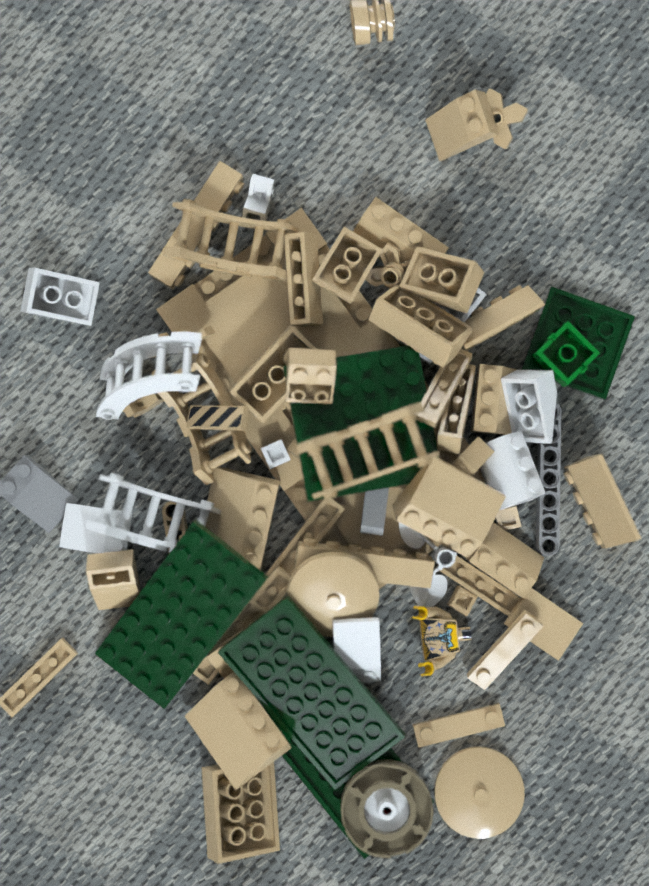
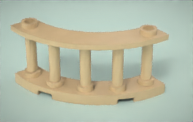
[163,199,299,281]
[152,351,252,485]
[296,402,440,500]

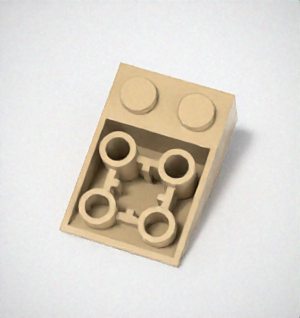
[86,550,141,610]

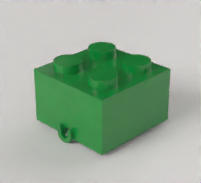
[532,321,600,387]

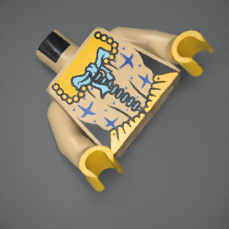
[412,605,472,676]

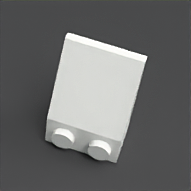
[20,268,100,326]
[501,370,557,444]
[59,503,133,554]
[333,618,381,683]

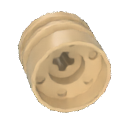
[350,0,395,45]

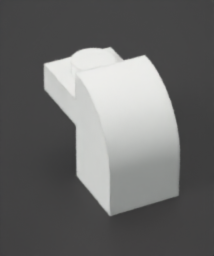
[242,174,274,221]

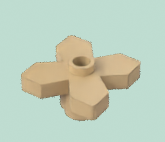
[486,89,528,149]
[365,242,411,289]

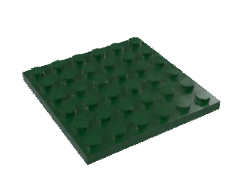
[283,345,439,502]

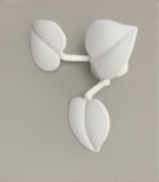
[399,522,468,607]

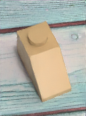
[451,436,495,476]

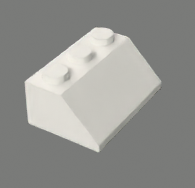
[479,431,545,510]

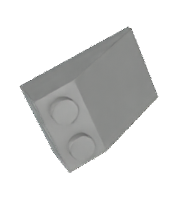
[0,455,79,533]

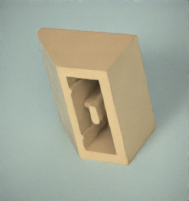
[286,348,336,404]

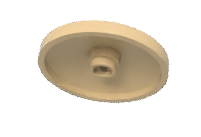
[287,551,379,637]
[434,747,525,839]

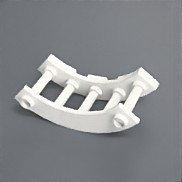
[96,332,202,420]
[85,473,221,552]

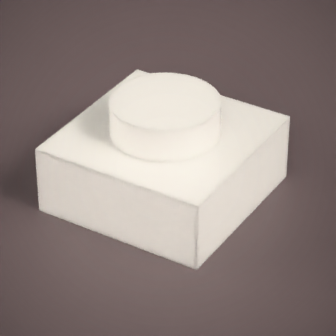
[261,439,291,469]

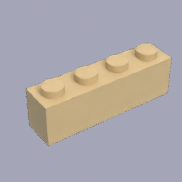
[284,232,323,327]
[437,364,476,454]

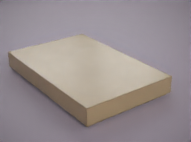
[504,588,583,661]

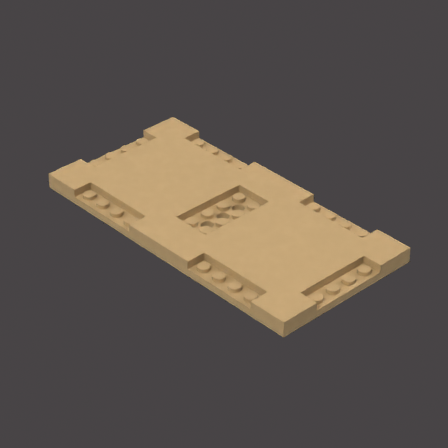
[156,208,485,589]

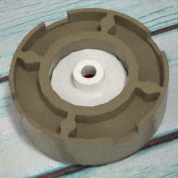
[341,759,433,858]

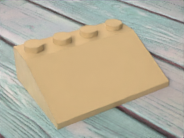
[563,454,642,548]
[392,457,506,558]
[206,467,281,570]
[185,672,291,790]
[202,762,280,864]

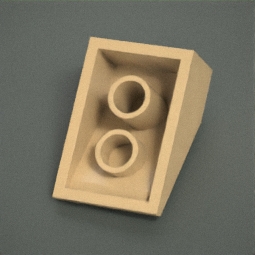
[426,89,499,161]
[312,227,383,304]
[399,247,484,313]

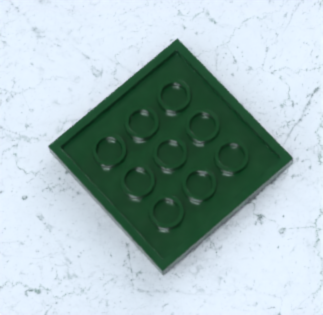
[521,286,635,400]

